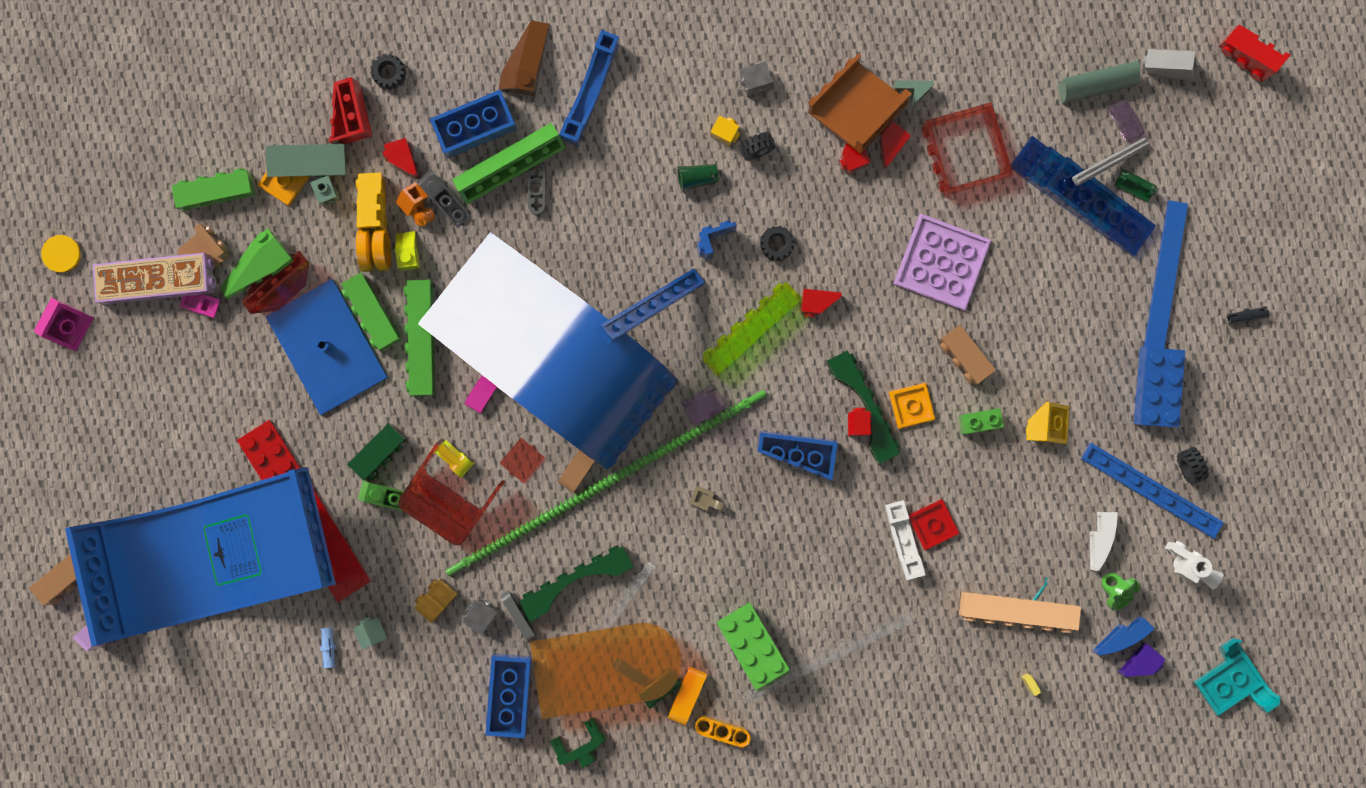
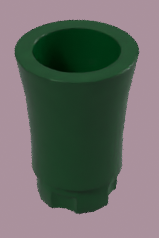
[677,164,719,192]

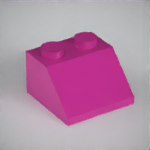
[34,297,94,351]

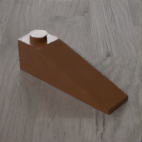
[498,20,549,97]

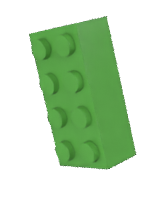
[716,602,791,693]

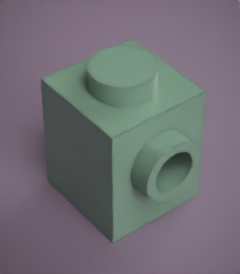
[310,175,340,207]
[353,617,387,649]

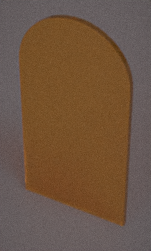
[530,623,682,719]

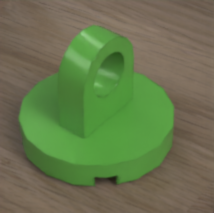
[1101,573,1141,611]

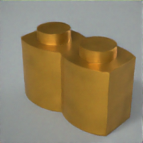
[414,578,459,623]

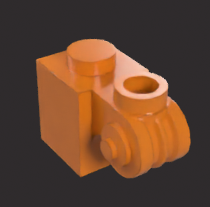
[396,182,435,226]

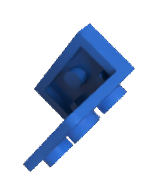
[697,220,737,260]

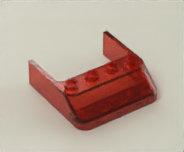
[398,438,505,545]

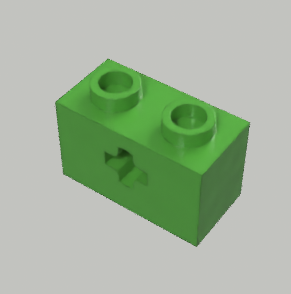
[958,408,1004,434]

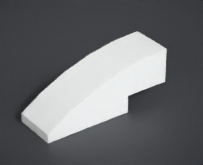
[1090,512,1118,571]

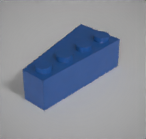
[757,430,838,480]

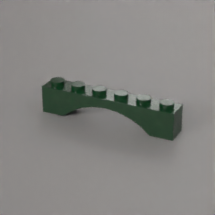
[826,350,901,464]
[519,545,634,622]

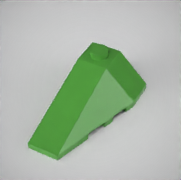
[220,228,293,299]

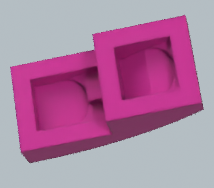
[179,294,221,318]
[464,375,498,414]

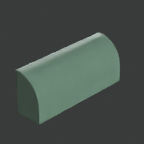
[1057,60,1140,104]
[265,144,346,177]

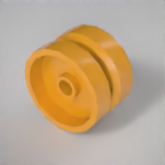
[356,229,392,272]

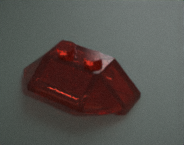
[242,251,309,314]

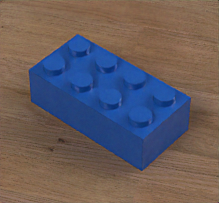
[430,90,517,158]
[1134,347,1186,427]
[485,654,533,738]

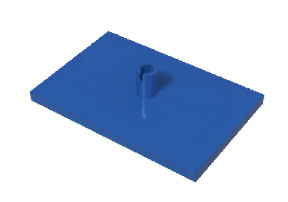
[265,279,388,416]

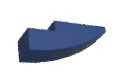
[1092,616,1154,655]

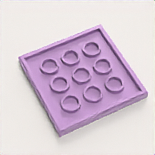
[893,213,991,311]

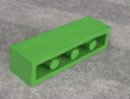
[172,168,256,211]
[341,273,401,351]

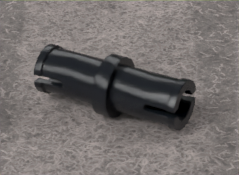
[1227,306,1269,326]

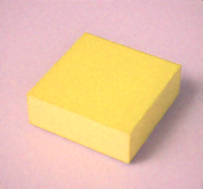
[1021,673,1041,696]

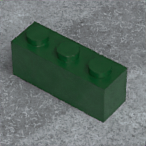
[347,423,407,481]

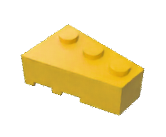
[356,172,387,233]

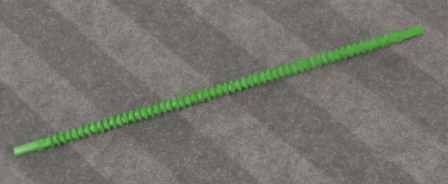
[446,390,767,576]

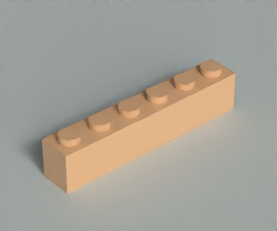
[959,592,1081,633]

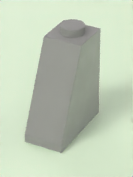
[1143,49,1199,82]

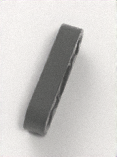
[528,162,546,215]
[500,590,538,644]

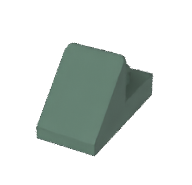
[893,81,934,108]

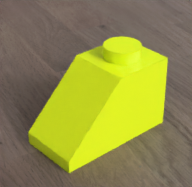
[395,231,420,271]

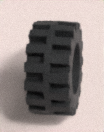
[370,54,406,90]
[739,132,776,161]
[760,226,795,261]
[1177,447,1209,485]

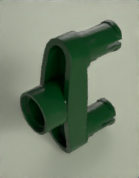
[549,717,607,768]

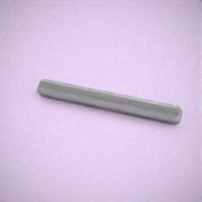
[1072,138,1149,186]

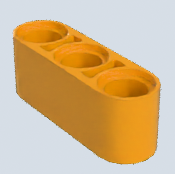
[667,666,707,726]
[695,715,751,747]

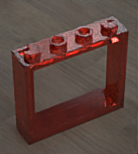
[921,102,1013,196]

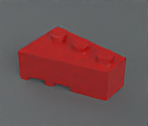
[1219,24,1291,82]
[329,77,373,145]

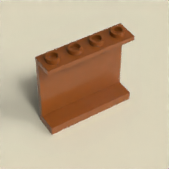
[808,53,912,154]

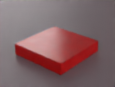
[908,499,959,550]

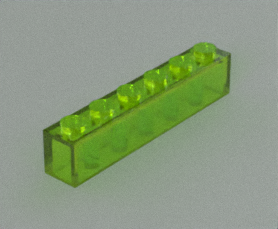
[702,281,802,377]

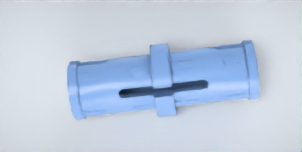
[320,628,336,668]

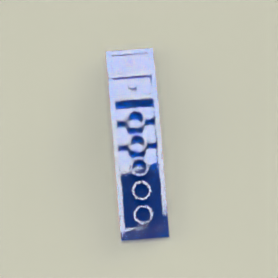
[1008,136,1156,256]

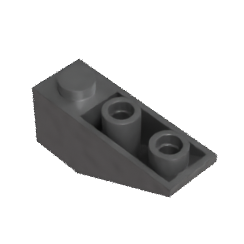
[416,169,471,228]

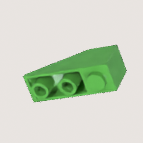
[358,481,423,514]

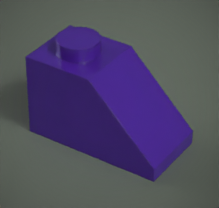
[1118,643,1166,677]

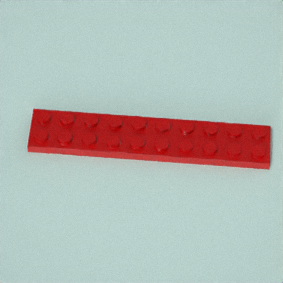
[237,420,371,603]

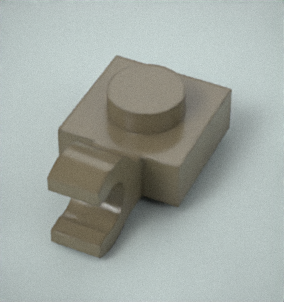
[689,486,725,511]

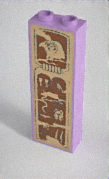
[93,253,216,304]

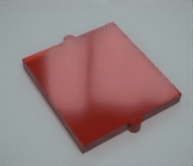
[500,438,545,483]

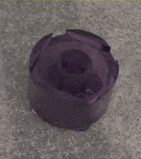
[681,384,727,426]

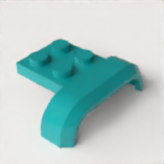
[1194,638,1281,716]

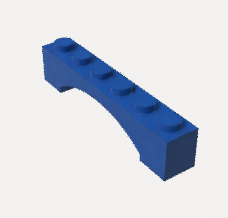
[559,30,620,147]

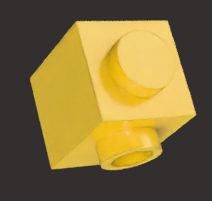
[710,115,741,146]

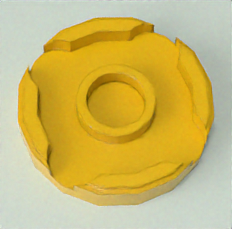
[41,235,81,273]

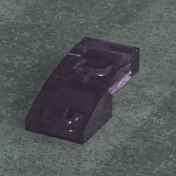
[1108,99,1144,143]

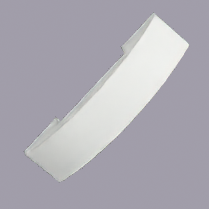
[885,500,925,580]

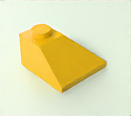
[1026,402,1070,444]

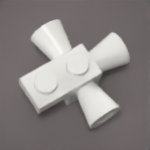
[1164,541,1224,590]

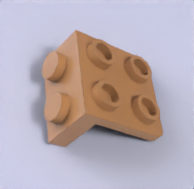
[178,223,230,270]

